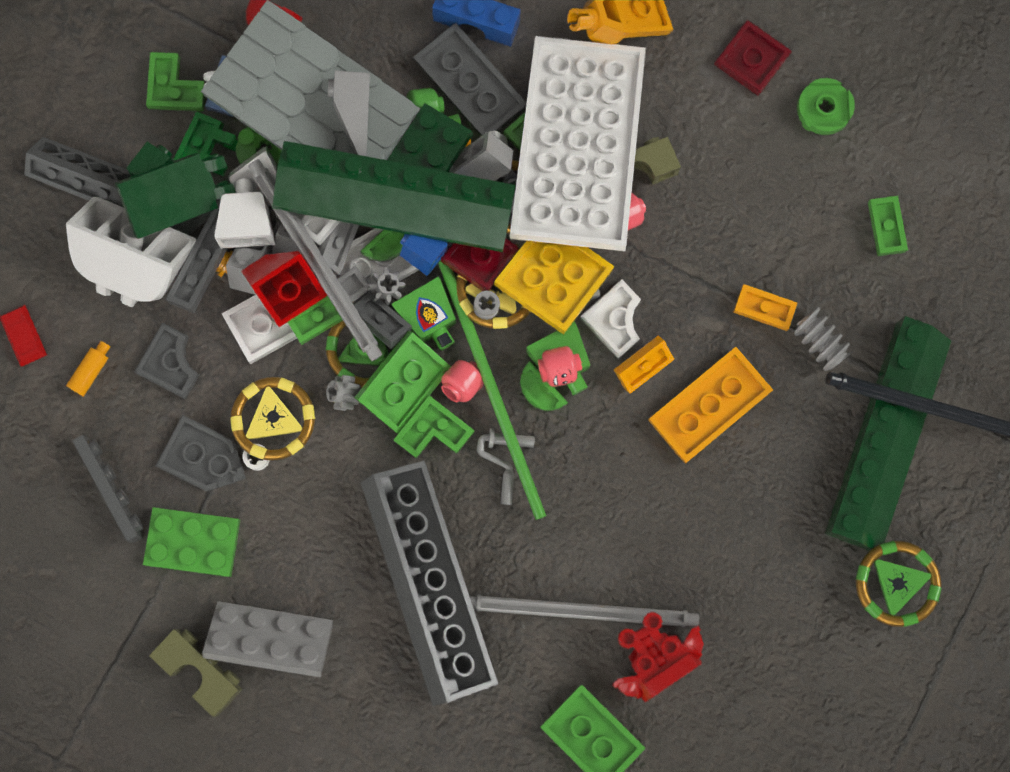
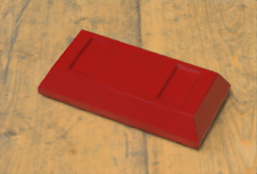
[0,305,47,367]

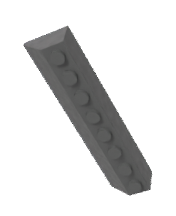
[361,461,498,706]

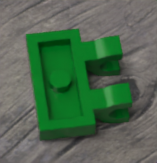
[174,111,238,177]

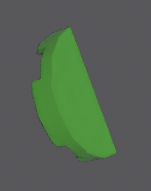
[361,230,405,262]
[520,361,568,411]

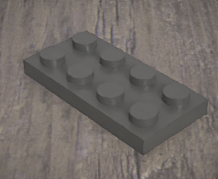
[413,23,527,137]

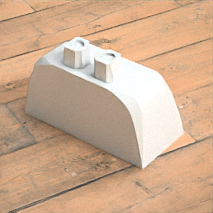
[66,197,196,307]

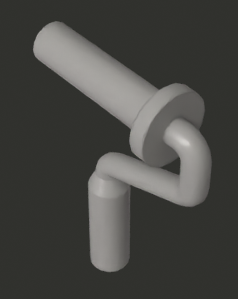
[477,428,535,505]

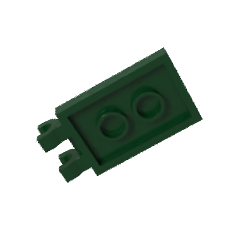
[115,153,236,239]

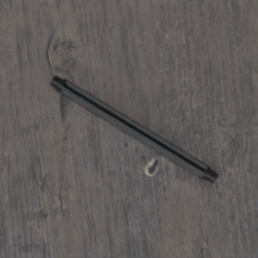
[825,372,1010,436]

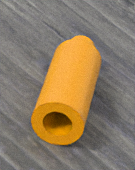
[66,341,111,397]

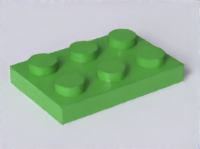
[354,331,451,434]
[143,507,240,577]
[540,684,645,772]

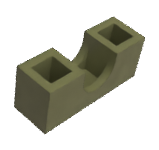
[634,137,681,185]
[149,629,243,717]

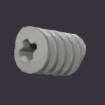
[794,307,854,371]

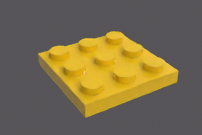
[494,241,614,335]

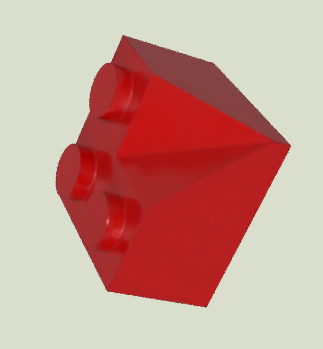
[241,251,328,327]

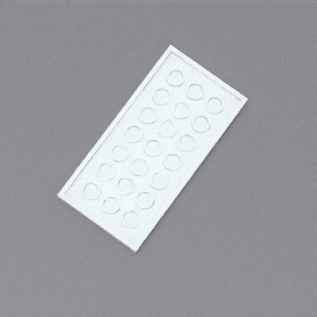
[510,36,646,251]

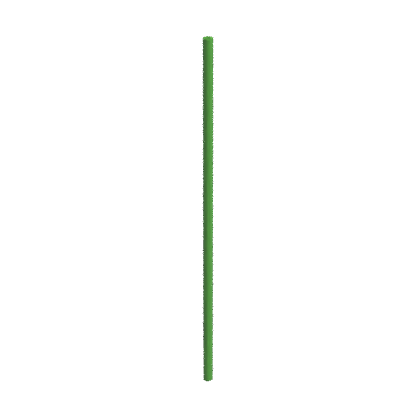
[438,252,546,520]

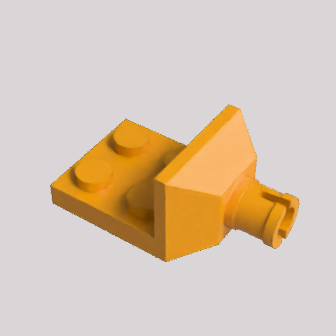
[567,0,673,45]

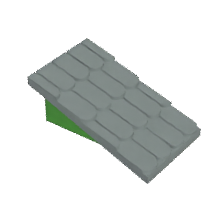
[201,0,420,160]

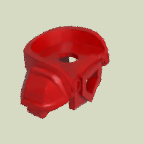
[612,612,704,702]

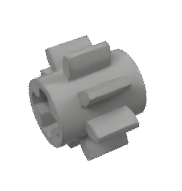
[368,267,405,305]
[326,375,361,411]

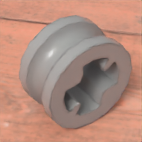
[473,290,500,320]

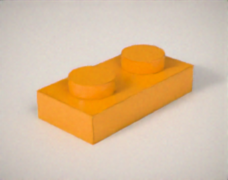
[733,284,797,331]
[614,336,675,394]

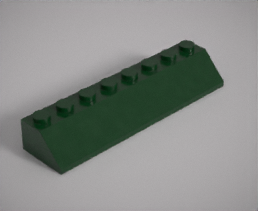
[272,141,515,252]
[825,316,951,551]

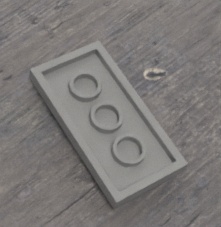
[203,601,333,677]

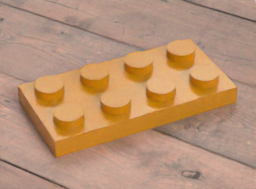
[648,347,773,464]

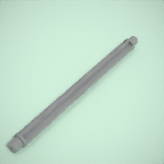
[248,159,383,361]
[469,595,699,628]

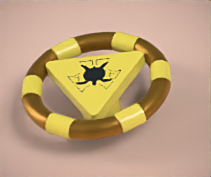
[456,274,531,329]
[230,377,315,460]

